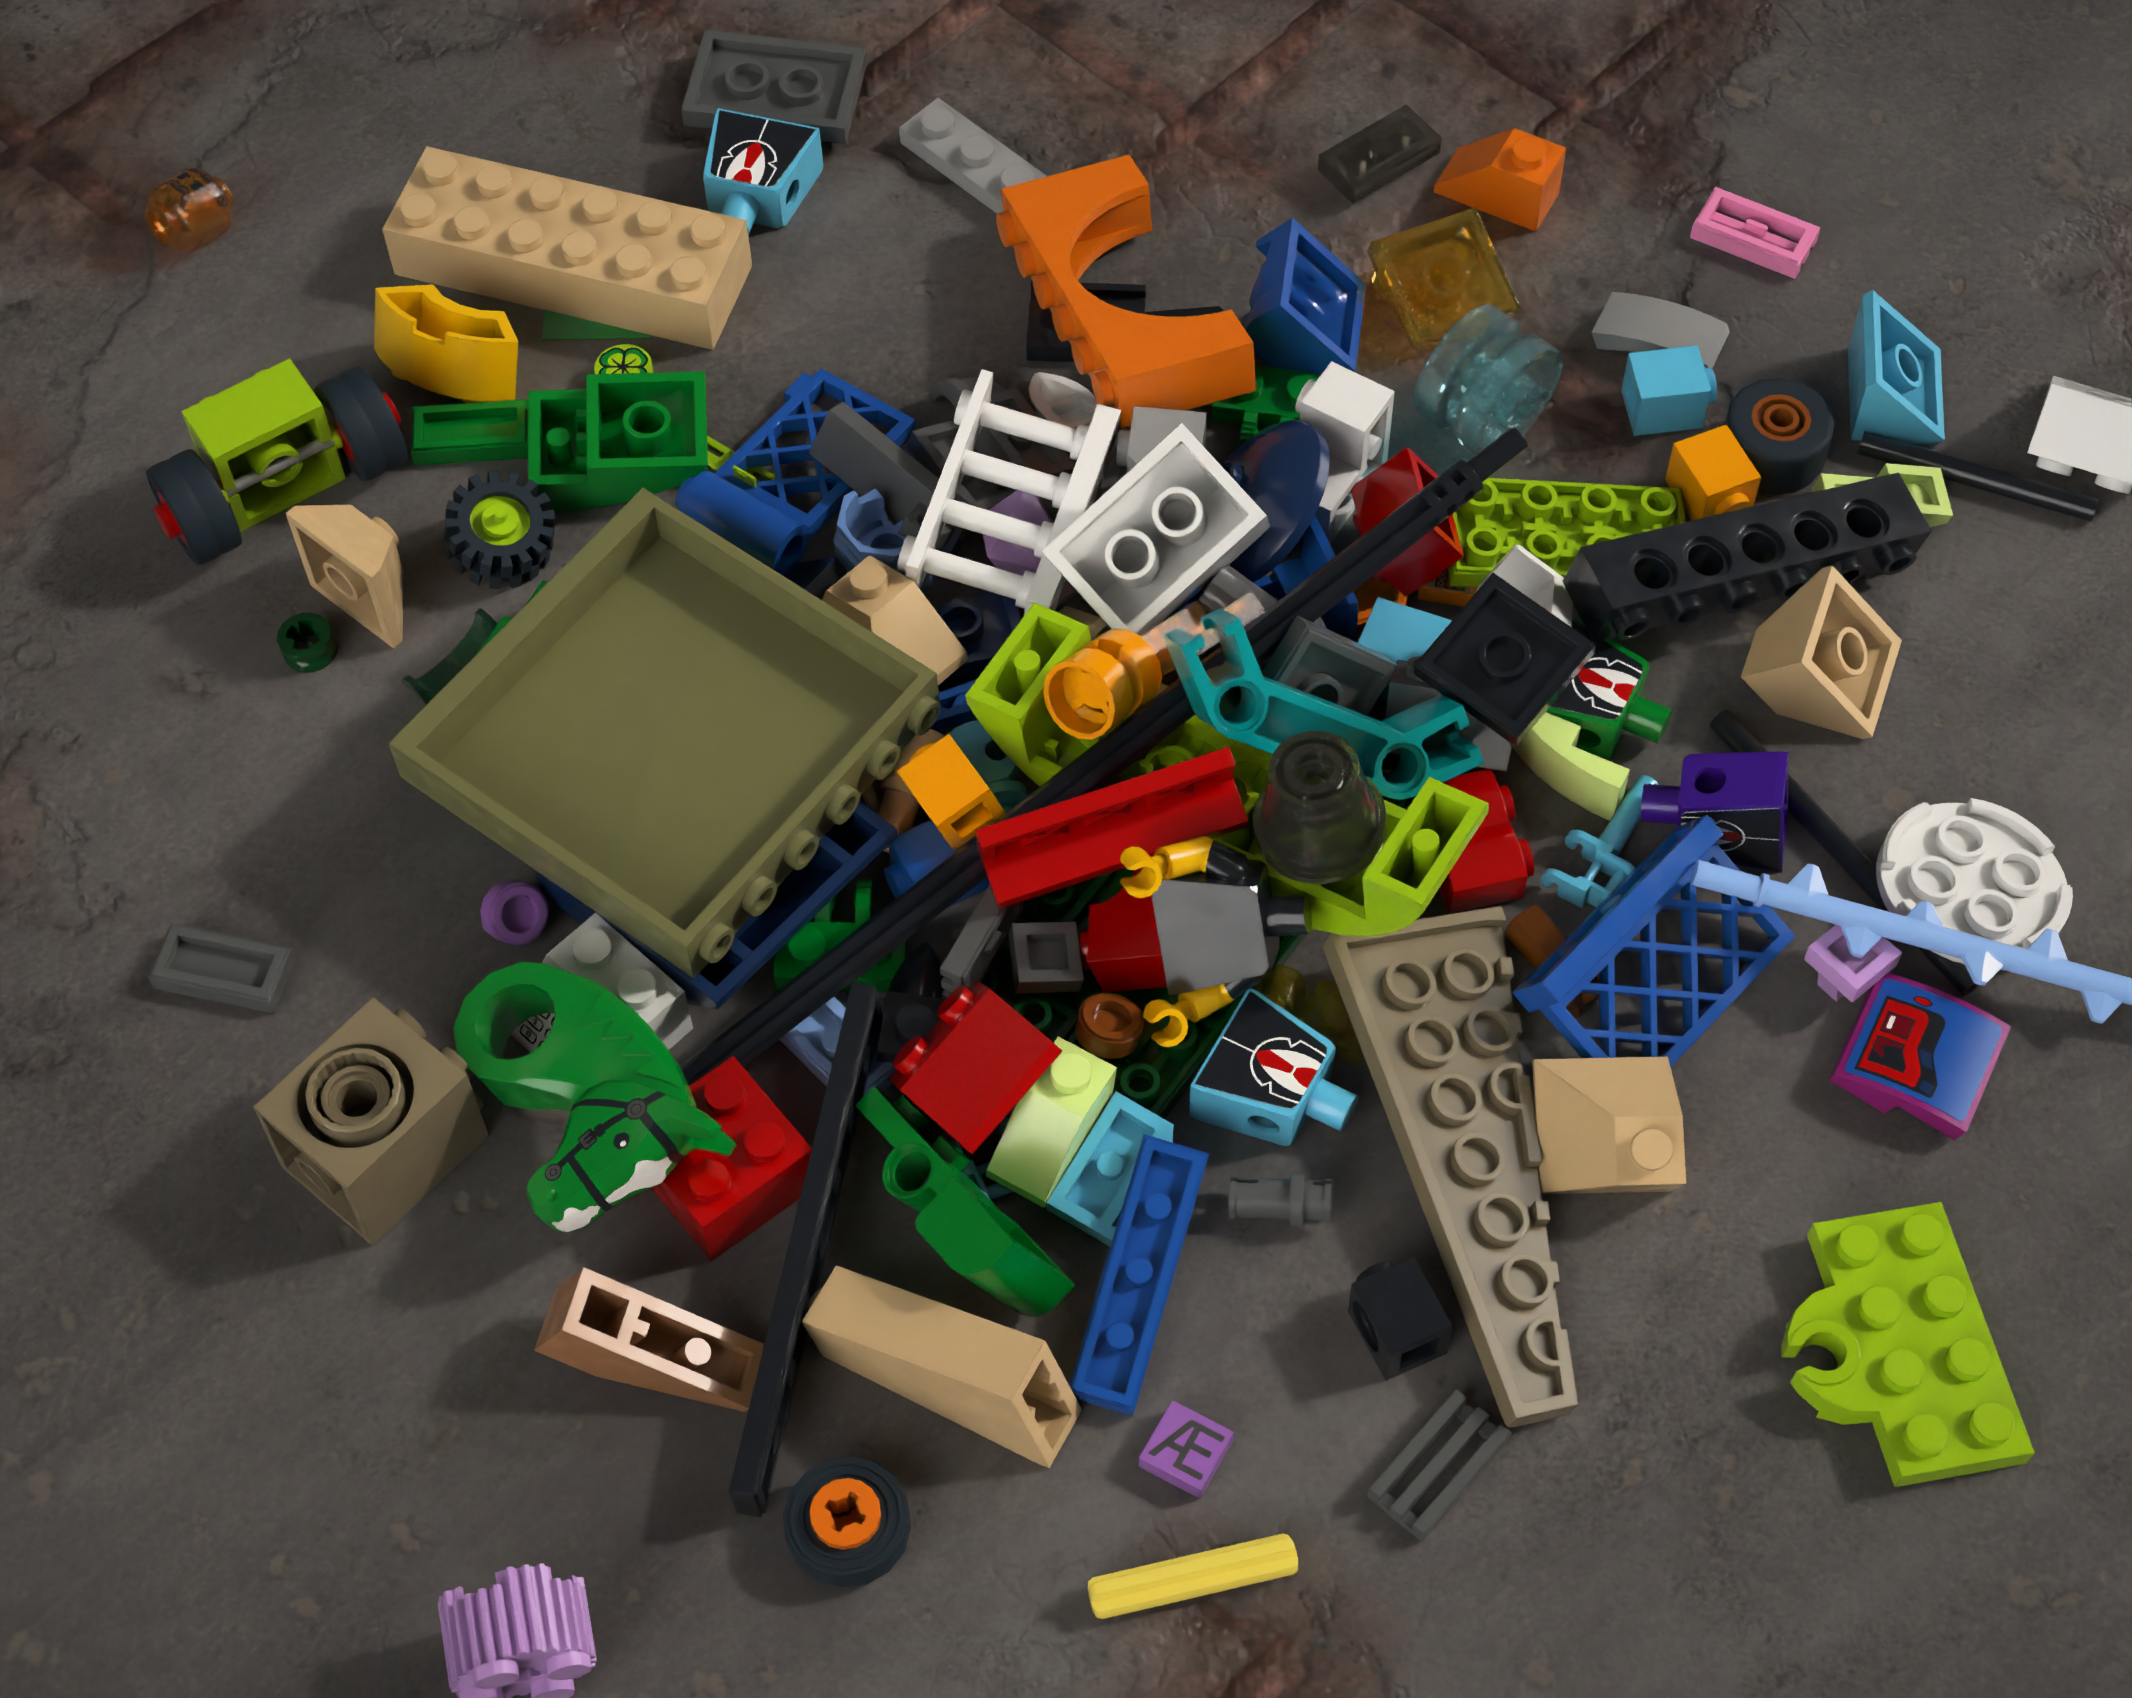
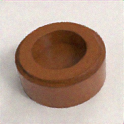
[1075,993,1144,1059]

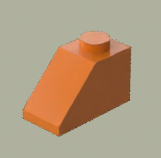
[1434,128,1566,232]

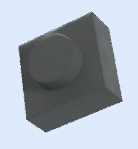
[1008,921,1084,994]

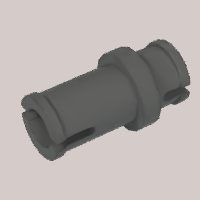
[1229,1173,1333,1227]

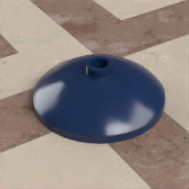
[1221,420,1330,583]

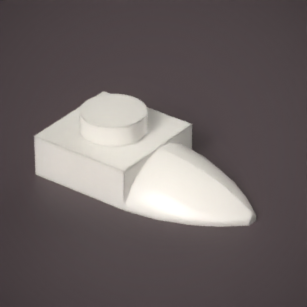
[1029,372,1098,429]

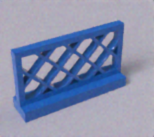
[1512,815,1796,1067]

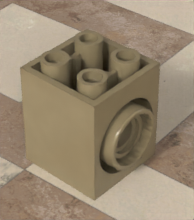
[253,997,489,1246]

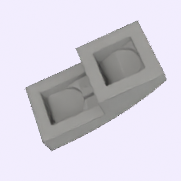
[1591,292,1730,368]

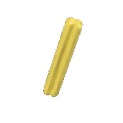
[1088,1533,1298,1619]

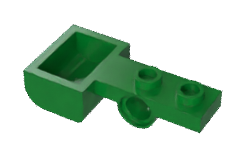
[855,1086,1075,1317]

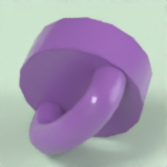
[480,879,549,946]

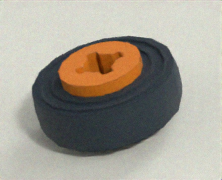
[783,1456,911,1588]

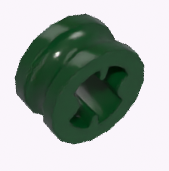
[277,612,338,673]

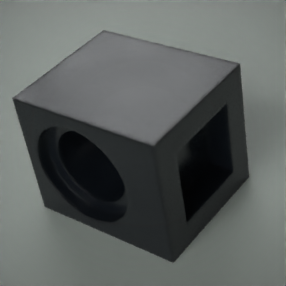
[1348,1257,1453,1381]

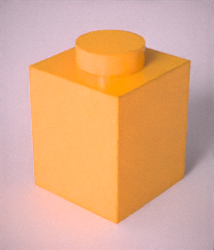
[1665,424,1761,521]
[896,733,1006,851]

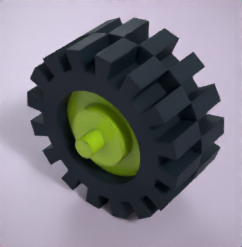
[444,470,555,589]

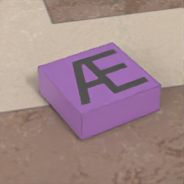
[1139,1400,1234,1499]

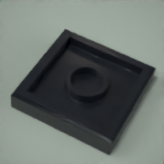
[1414,573,1596,747]

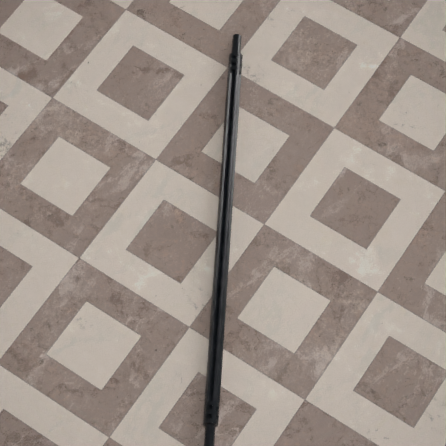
[680,427,1528,1086]

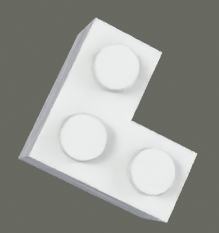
[1295,361,1395,543]

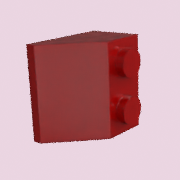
[888,980,1062,1154]

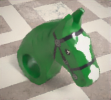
[453,961,737,1233]

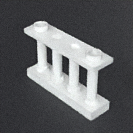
[897,369,1121,616]

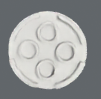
[1876,798,2073,964]

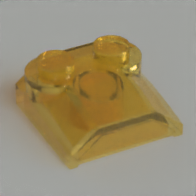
[1367,207,1521,349]

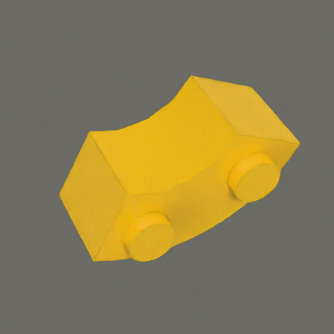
[374,284,518,403]

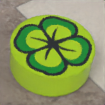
[594,344,654,374]

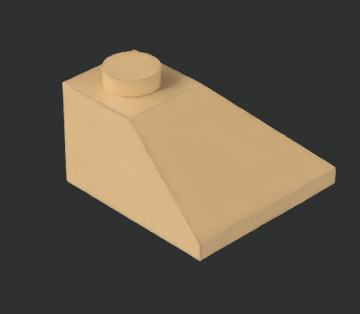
[285,505,404,649]
[822,555,968,685]
[1741,566,1902,739]
[1532,1056,1686,1194]

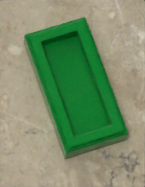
[410,399,528,466]

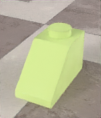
[986,1036,1117,1208]

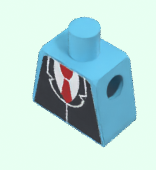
[703,108,824,235]
[1189,988,1358,1146]

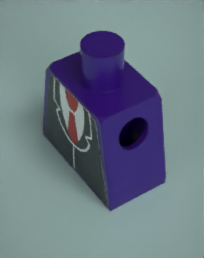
[1641,751,1789,872]

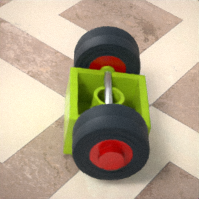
[146,358,408,565]

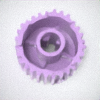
[438,1563,597,1698]

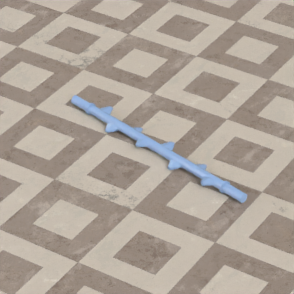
[1691,860,2132,1024]

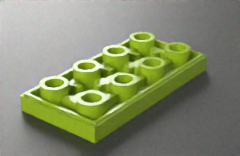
[1448,478,1686,587]

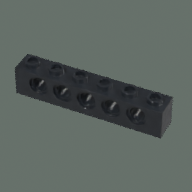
[1562,472,1931,642]

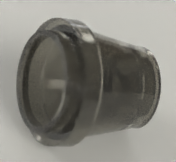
[1253,731,1387,884]

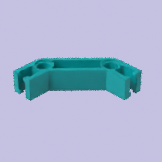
[1163,608,1484,800]

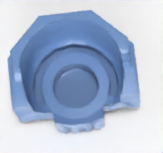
[834,488,933,592]

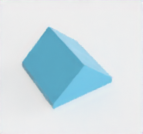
[1848,290,1945,445]

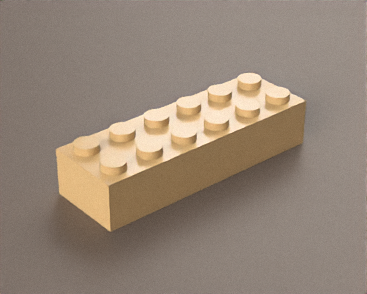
[382,146,752,350]

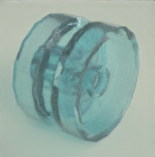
[1413,304,1563,455]

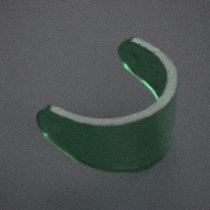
[402,608,497,705]

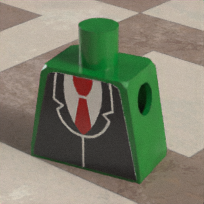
[1546,617,1673,760]

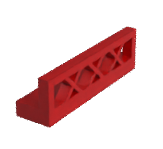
[975,747,1249,909]

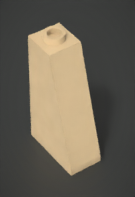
[802,1265,1082,1468]

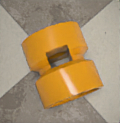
[1043,629,1162,740]

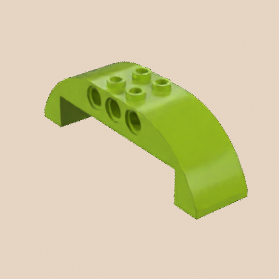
[965,602,1489,937]

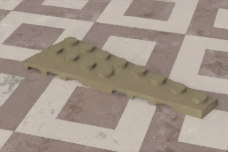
[1322,906,1578,1429]

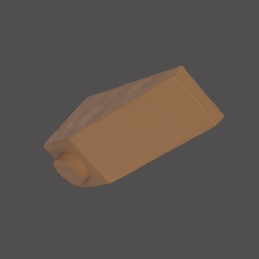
[534,1267,764,1412]

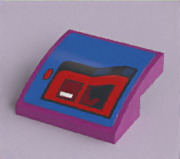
[1828,973,2011,1140]

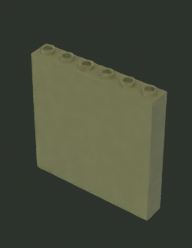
[388,488,941,978]

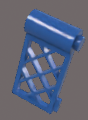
[675,369,915,575]

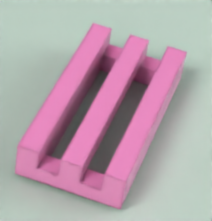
[1690,187,1821,279]

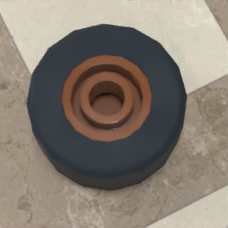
[1724,378,1835,495]

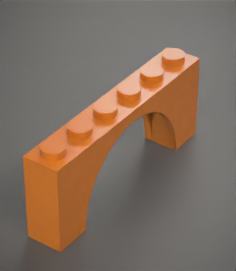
[996,154,1256,429]

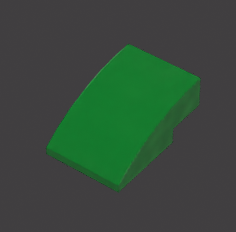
[528,371,708,513]

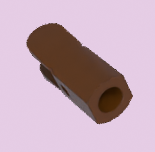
[1505,904,1599,1018]

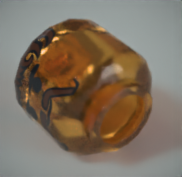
[145,168,233,252]

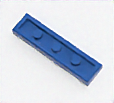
[1069,1134,1209,1417]

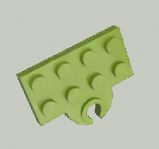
[1781,1202,2035,1487]

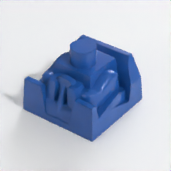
[1241,217,1366,374]

